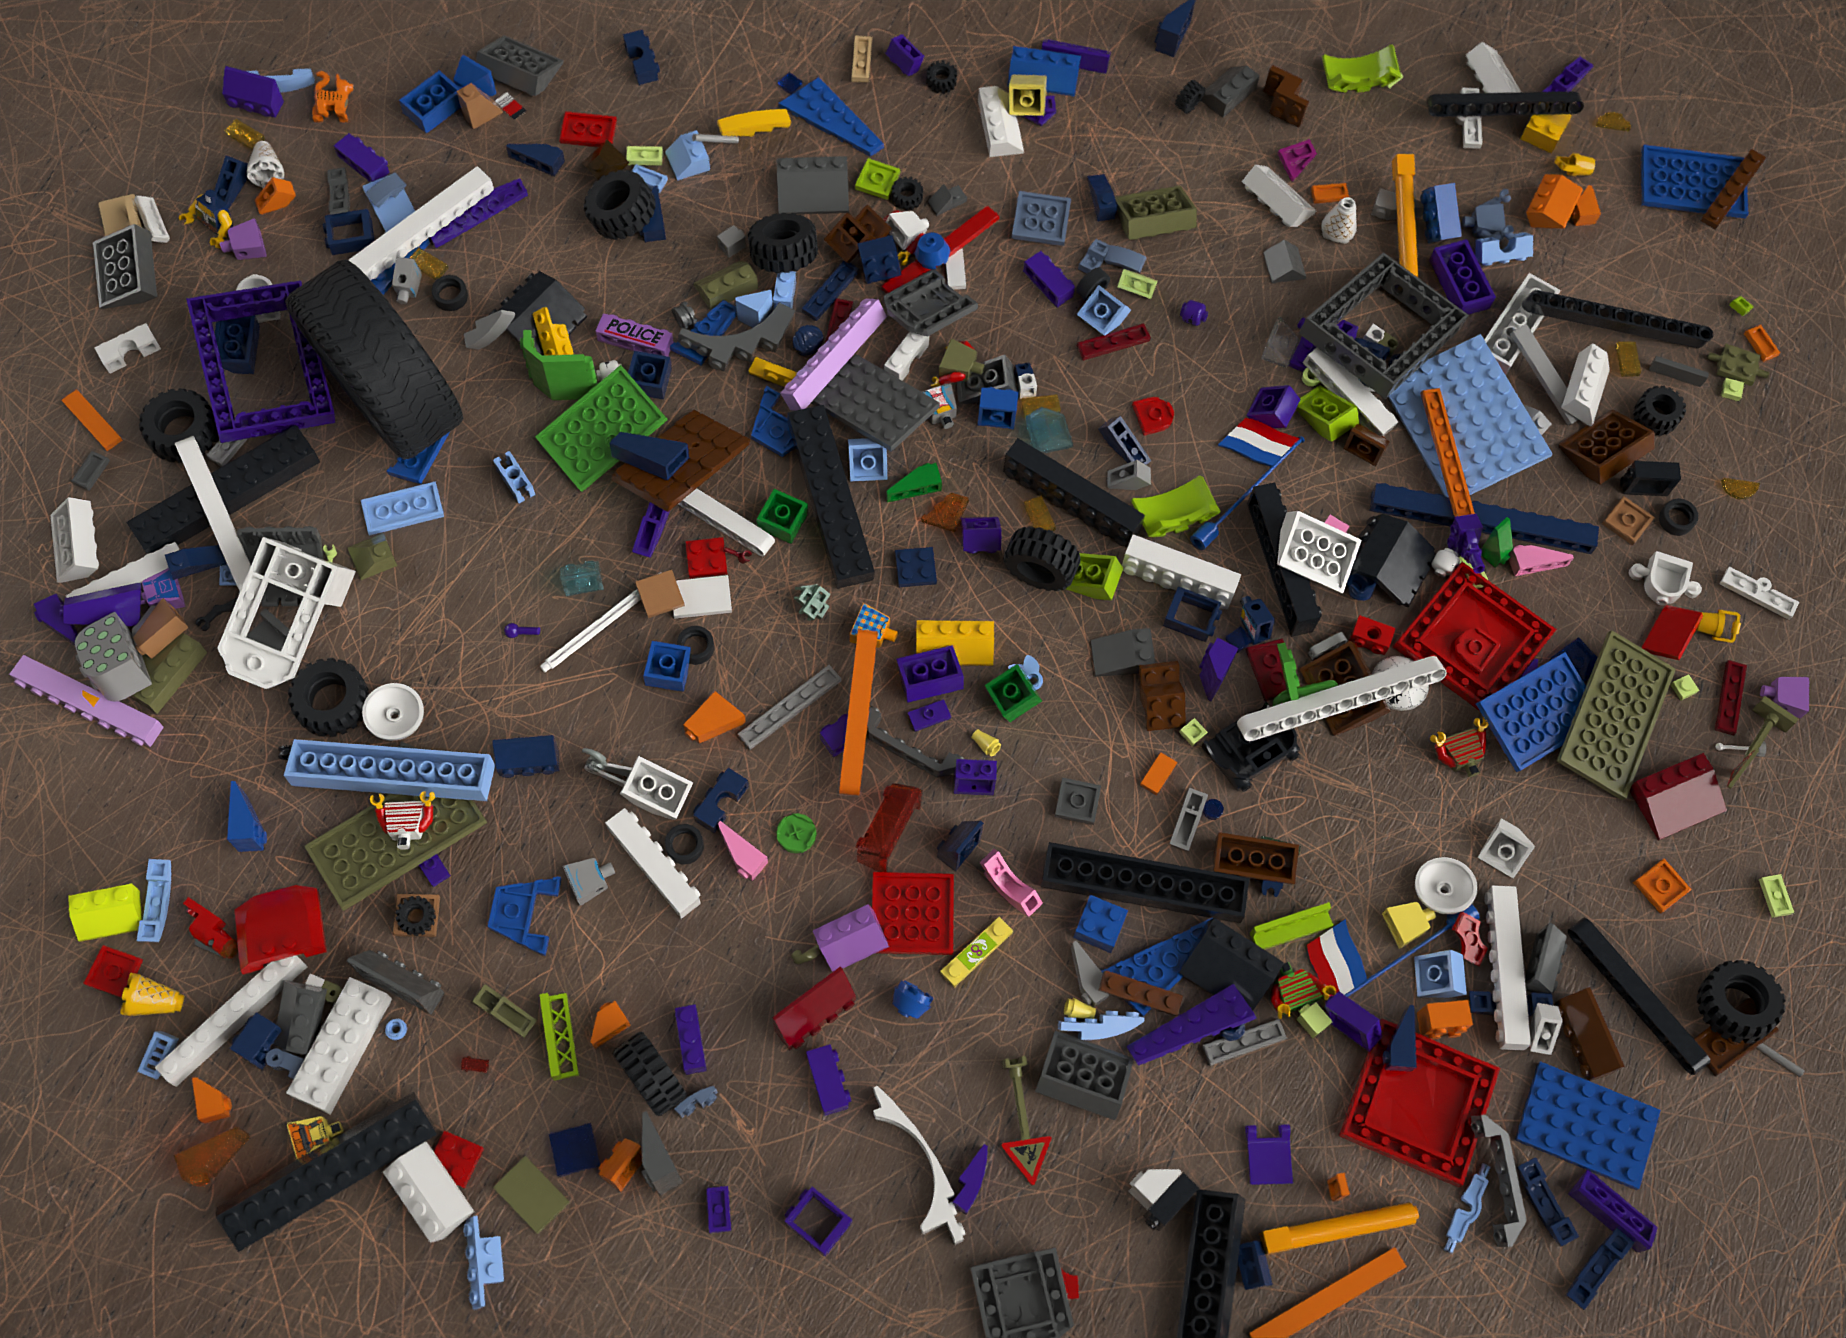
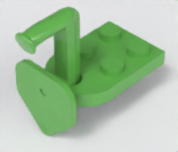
[1272,642,1338,706]

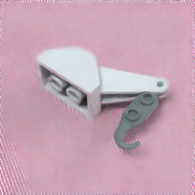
[582,748,693,820]

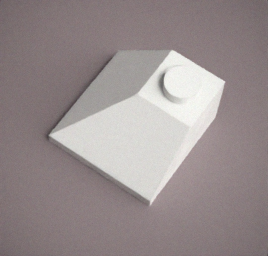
[1478,818,1535,878]

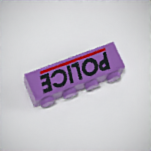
[596,313,674,356]

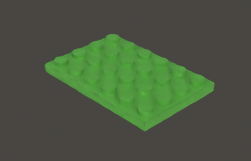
[535,365,668,492]

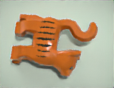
[312,71,354,122]

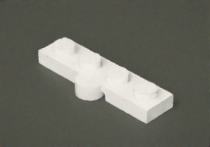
[1455,88,1482,149]
[1720,567,1799,620]

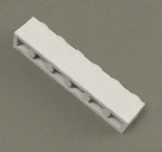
[1303,348,1398,437]
[66,542,180,598]
[605,808,701,919]

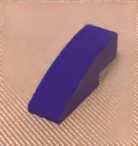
[632,502,670,558]
[953,1144,988,1215]

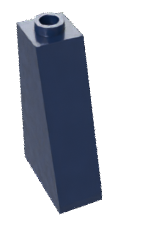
[609,432,689,481]

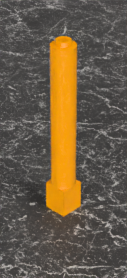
[1392,154,1418,278]
[1259,1202,1419,1255]

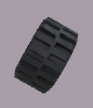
[1633,385,1686,436]

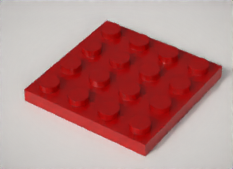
[872,872,954,955]

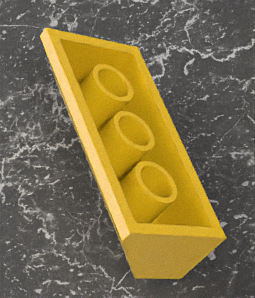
[916,620,994,666]

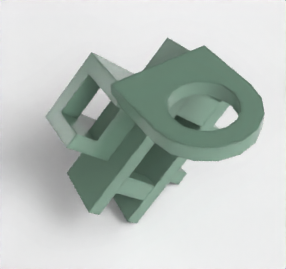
[794,584,831,621]

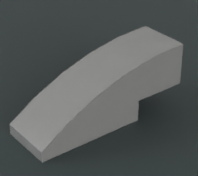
[464,310,515,350]
[1170,788,1208,851]

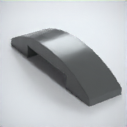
[327,167,350,215]

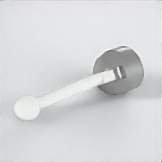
[1715,741,1766,757]

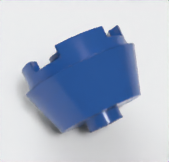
[915,233,950,269]
[892,980,934,1019]

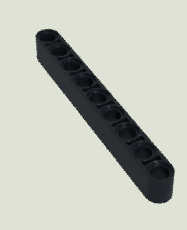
[1426,91,1584,117]
[1567,918,1710,1075]

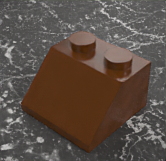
[1343,424,1390,467]

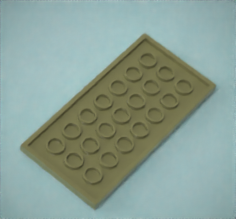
[1557,631,1676,800]
[304,794,487,911]

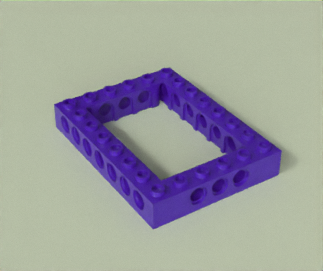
[186,280,335,443]

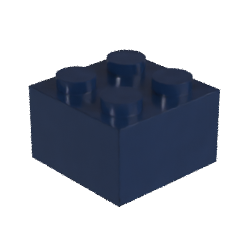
[858,235,901,284]
[628,351,672,400]

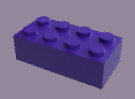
[1429,239,1496,315]

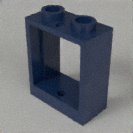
[323,209,375,255]
[1163,586,1222,642]

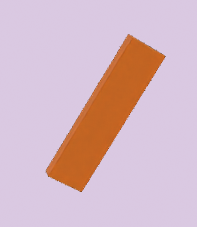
[61,389,123,451]

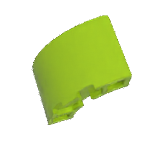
[1322,44,1401,93]
[1131,476,1220,537]

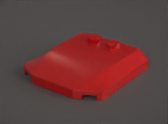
[234,885,327,974]

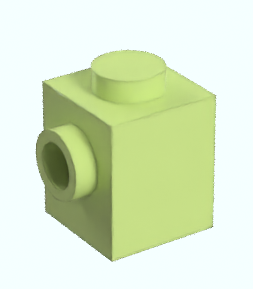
[1297,1002,1333,1038]

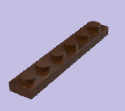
[1700,149,1767,230]

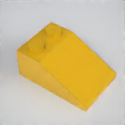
[1521,102,1572,154]

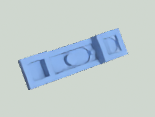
[246,69,315,92]
[137,859,171,942]

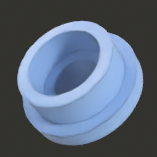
[385,1019,407,1040]

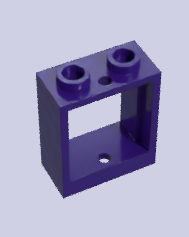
[954,759,997,795]
[1325,991,1382,1052]
[784,1187,852,1257]

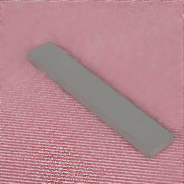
[1510,324,1579,426]
[737,665,841,750]

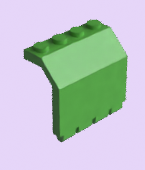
[520,330,598,401]

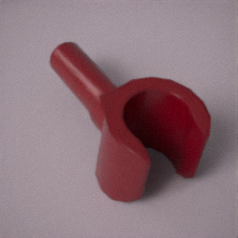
[724,547,752,564]

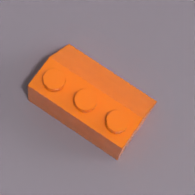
[1526,174,1583,229]

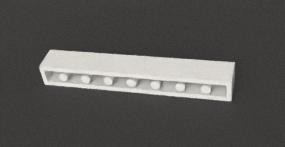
[1484,886,1531,1050]
[155,955,308,1087]

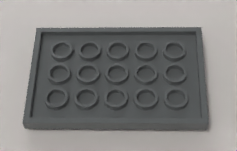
[811,354,940,452]

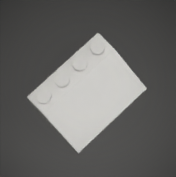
[1277,511,1361,593]

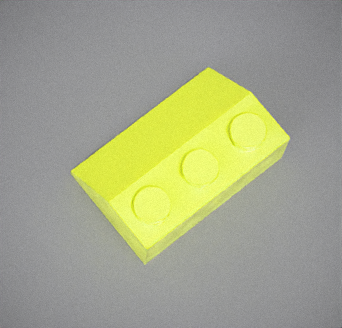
[68,884,142,942]

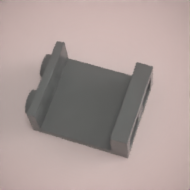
[246,608,290,651]

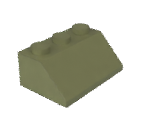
[693,260,758,311]

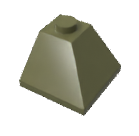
[347,533,397,580]

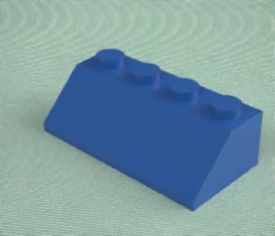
[1007,46,1081,96]

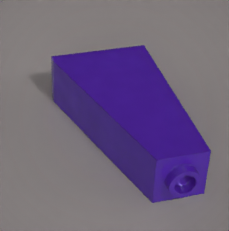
[59,583,141,626]

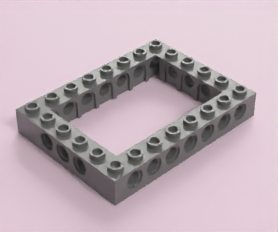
[1299,252,1469,399]

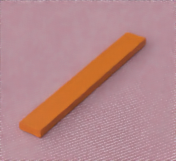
[1420,388,1475,517]
[1248,1247,1407,1338]

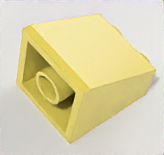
[1009,75,1046,116]

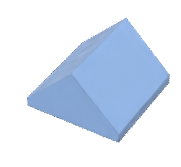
[735,290,773,328]

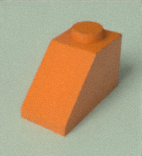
[255,177,296,214]
[1570,185,1601,226]
[590,1001,631,1049]
[192,1077,232,1124]

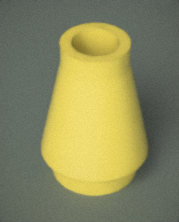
[971,729,1001,756]
[1064,998,1096,1019]

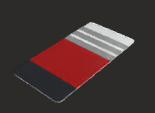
[495,93,526,119]

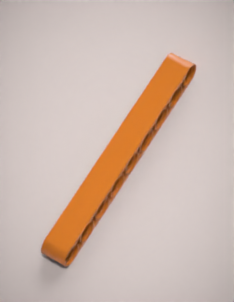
[839,629,878,796]

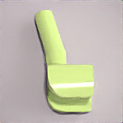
[323,545,337,563]

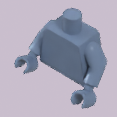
[1462,189,1514,242]

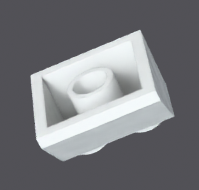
[1128,1169,1182,1210]

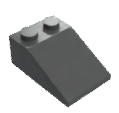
[956,355,1017,404]
[1090,628,1155,677]

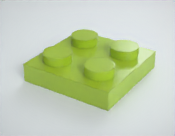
[855,158,900,200]

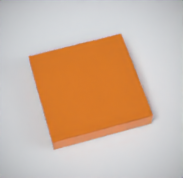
[1633,859,1692,914]

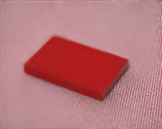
[559,111,617,147]
[1642,605,1703,660]

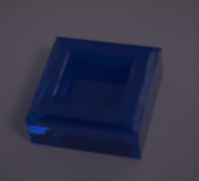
[778,72,802,95]
[1225,626,1253,653]

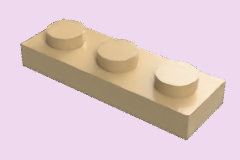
[852,36,872,83]

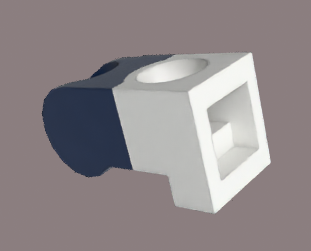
[1014,362,1037,399]

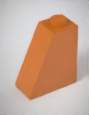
[683,691,746,744]

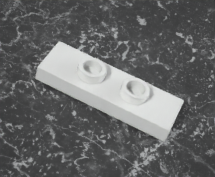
[134,195,170,243]

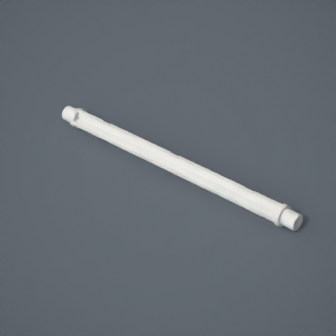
[540,572,662,673]

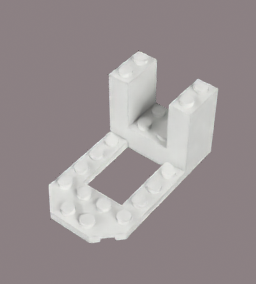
[218,537,356,689]

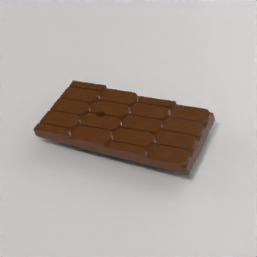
[612,410,750,512]

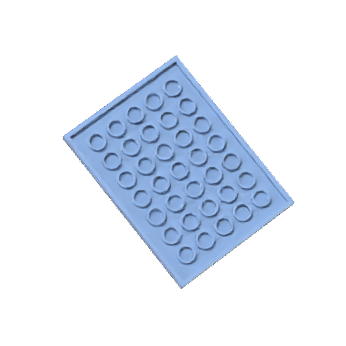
[1388,334,1552,497]

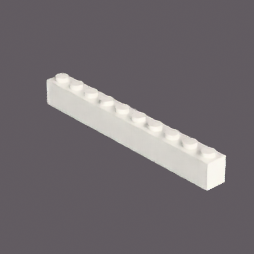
[349,166,494,280]

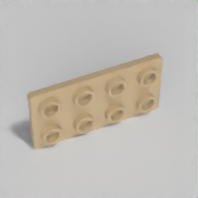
[99,194,143,236]

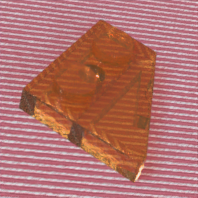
[921,493,969,532]

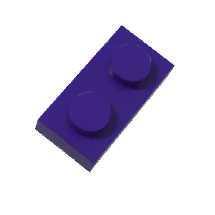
[1289,336,1317,372]
[707,1186,731,1233]

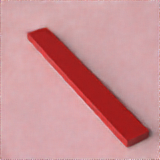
[881,206,1000,294]

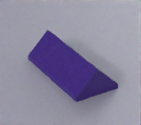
[1041,39,1111,74]
[1568,1169,1658,1253]

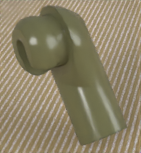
[791,944,822,964]

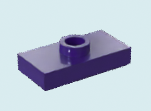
[907,699,951,732]
[419,854,451,887]

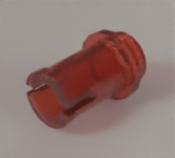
[461,1056,489,1073]

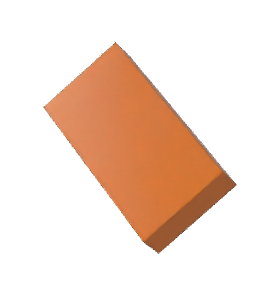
[1311,183,1349,204]
[1744,325,1780,362]
[1140,752,1178,795]
[1327,1173,1350,1202]

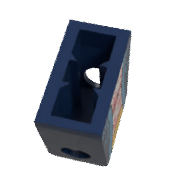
[1240,596,1275,645]

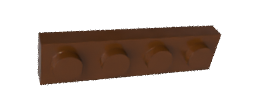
[1098,970,1183,1016]

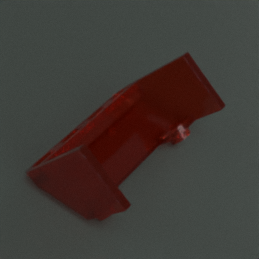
[855,783,923,872]

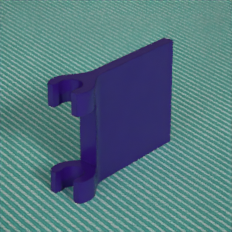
[1245,1124,1293,1185]

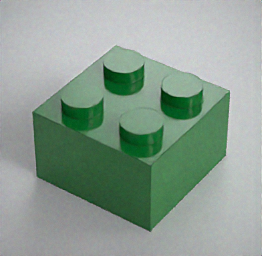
[757,489,808,544]
[985,664,1042,722]

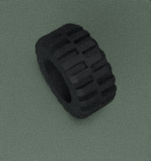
[584,170,656,240]
[748,213,818,273]
[139,388,218,463]
[1003,526,1081,591]
[288,658,369,737]
[1697,960,1786,1044]
[612,1032,686,1116]

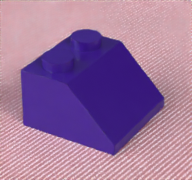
[1246,385,1301,428]
[961,517,1002,553]

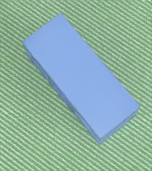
[493,451,535,504]

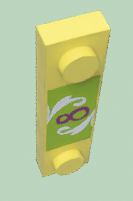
[940,917,1013,988]

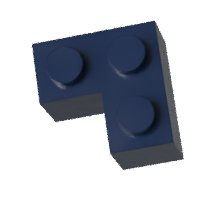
[230,1012,282,1070]

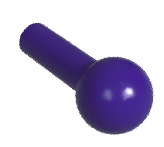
[504,623,540,638]

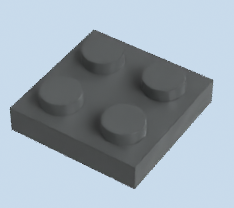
[1055,778,1101,825]

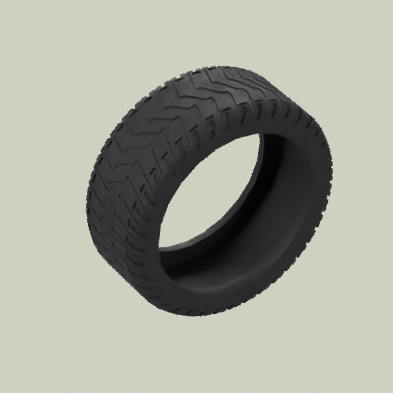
[285,259,463,460]

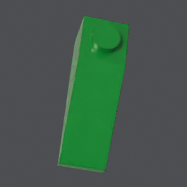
[886,463,942,503]
[1481,517,1513,568]

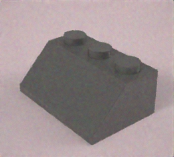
[1202,66,1260,118]
[1525,923,1567,994]
[273,981,327,1055]

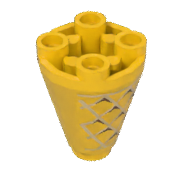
[120,973,185,1016]

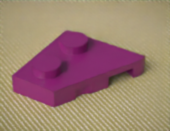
[1278,139,1317,182]

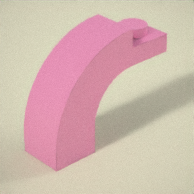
[980,849,1043,917]

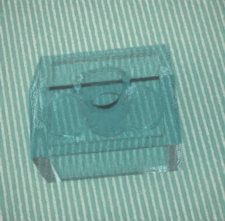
[1025,407,1073,453]
[560,561,604,596]

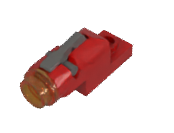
[183,897,238,959]

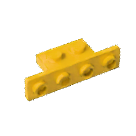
[533,307,574,356]
[749,357,797,387]

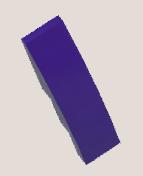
[1542,56,1594,104]

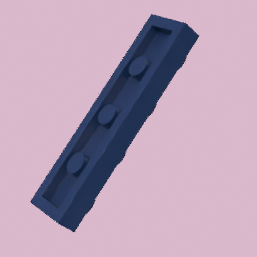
[802,260,859,322]

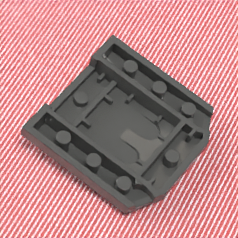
[884,269,978,337]
[970,1247,1074,1338]

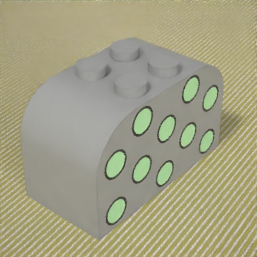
[75,612,152,701]

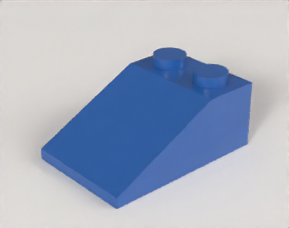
[227,781,267,852]

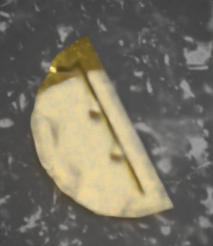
[1595,112,1631,132]
[1721,478,1760,499]

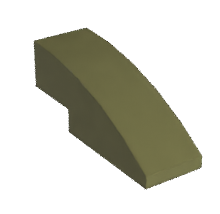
[471,984,537,1038]

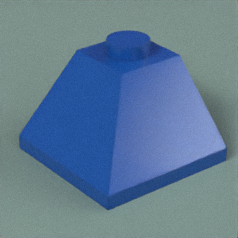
[453,55,496,96]

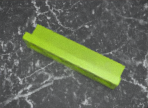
[1250,902,1333,950]
[539,993,579,1081]

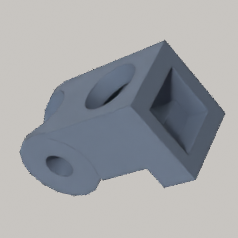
[266,1048,305,1080]

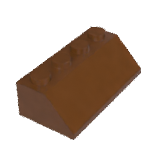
[1213,832,1299,885]
[1554,987,1625,1081]

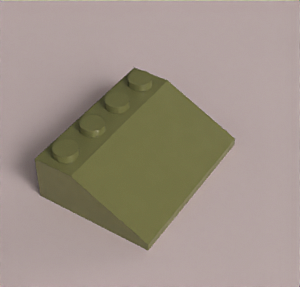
[1115,185,1197,240]
[129,633,207,714]

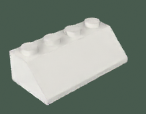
[1466,42,1524,105]
[978,86,1024,157]
[1242,165,1316,227]
[1561,343,1610,426]
[50,497,99,583]
[383,1142,474,1243]

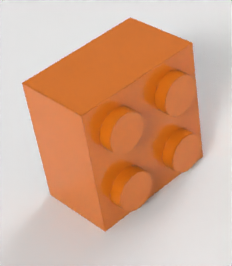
[1417,1000,1473,1040]

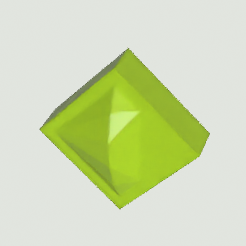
[1729,296,1753,316]

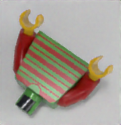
[1270,962,1336,1019]

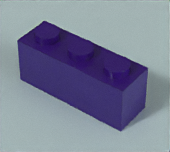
[334,133,390,183]
[1023,251,1075,308]
[675,1004,707,1075]
[806,1044,851,1116]

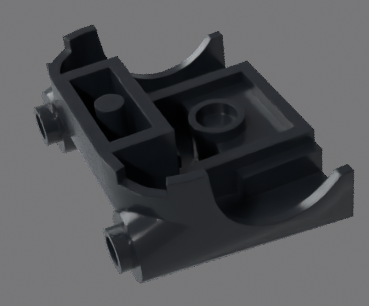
[1201,702,1301,792]

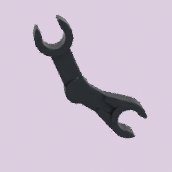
[195,598,238,631]

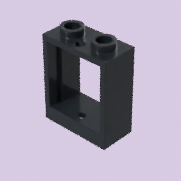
[1620,461,1681,496]
[1143,1172,1199,1231]

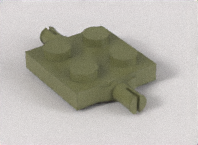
[1707,344,1770,386]

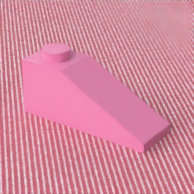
[1509,545,1574,576]
[718,821,768,881]

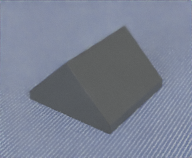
[1263,240,1306,283]

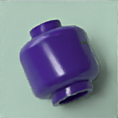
[1180,300,1208,326]

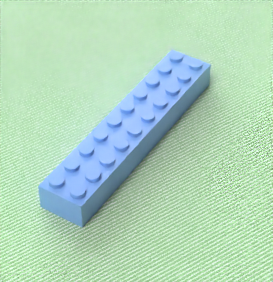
[284,739,495,801]

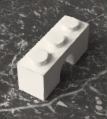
[95,323,161,374]
[884,332,929,381]

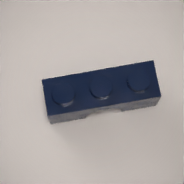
[623,30,660,85]
[693,768,749,834]

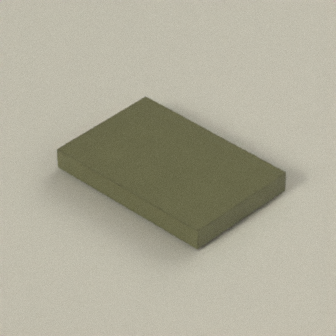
[493,1156,570,1234]

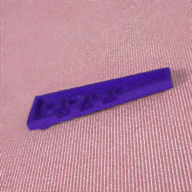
[430,178,528,248]
[1126,984,1256,1066]

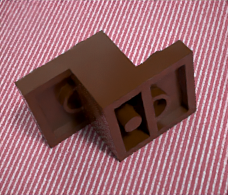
[1263,65,1309,128]
[824,204,893,264]
[1139,661,1186,731]

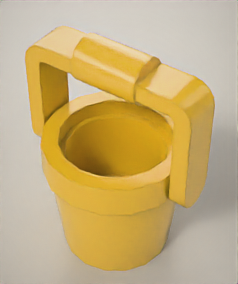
[1554,153,1595,176]
[1696,609,1741,643]

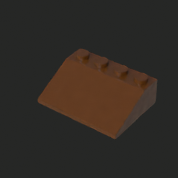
[1559,409,1654,484]
[1299,641,1391,736]

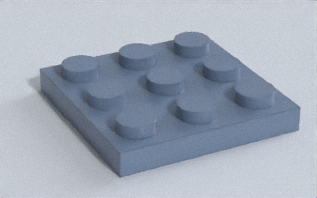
[1012,191,1071,246]

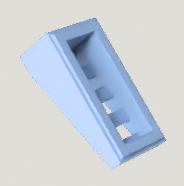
[137,1031,179,1079]

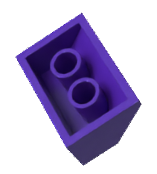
[222,66,284,118]
[1199,637,1238,702]
[896,645,964,703]

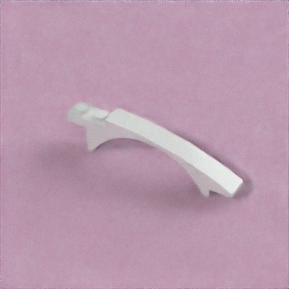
[873,1086,965,1245]

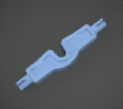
[1444,1163,1491,1254]

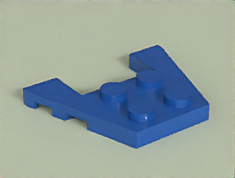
[751,386,795,457]
[487,877,562,956]

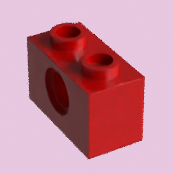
[1348,615,1396,655]

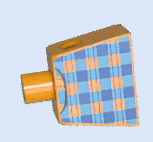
[850,603,898,648]

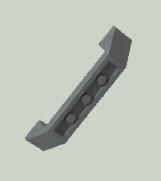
[867,706,964,778]
[1471,1115,1527,1247]

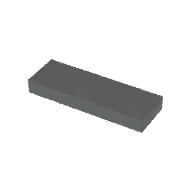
[1648,356,1709,387]

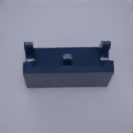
[1238,1241,1273,1290]

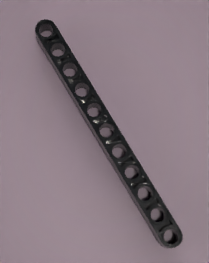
[1522,290,1714,348]

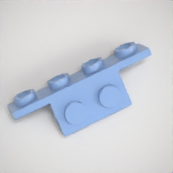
[464,1216,504,1310]

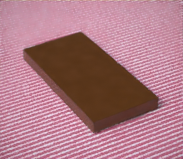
[1693,997,1779,1077]

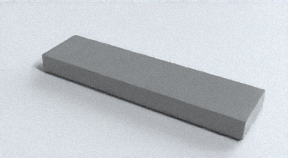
[1202,1019,1287,1066]

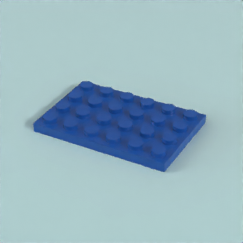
[1641,145,1748,219]
[1476,652,1586,772]
[1515,1061,1661,1190]

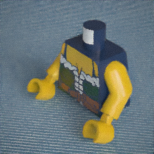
[179,190,233,248]

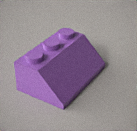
[813,904,889,972]

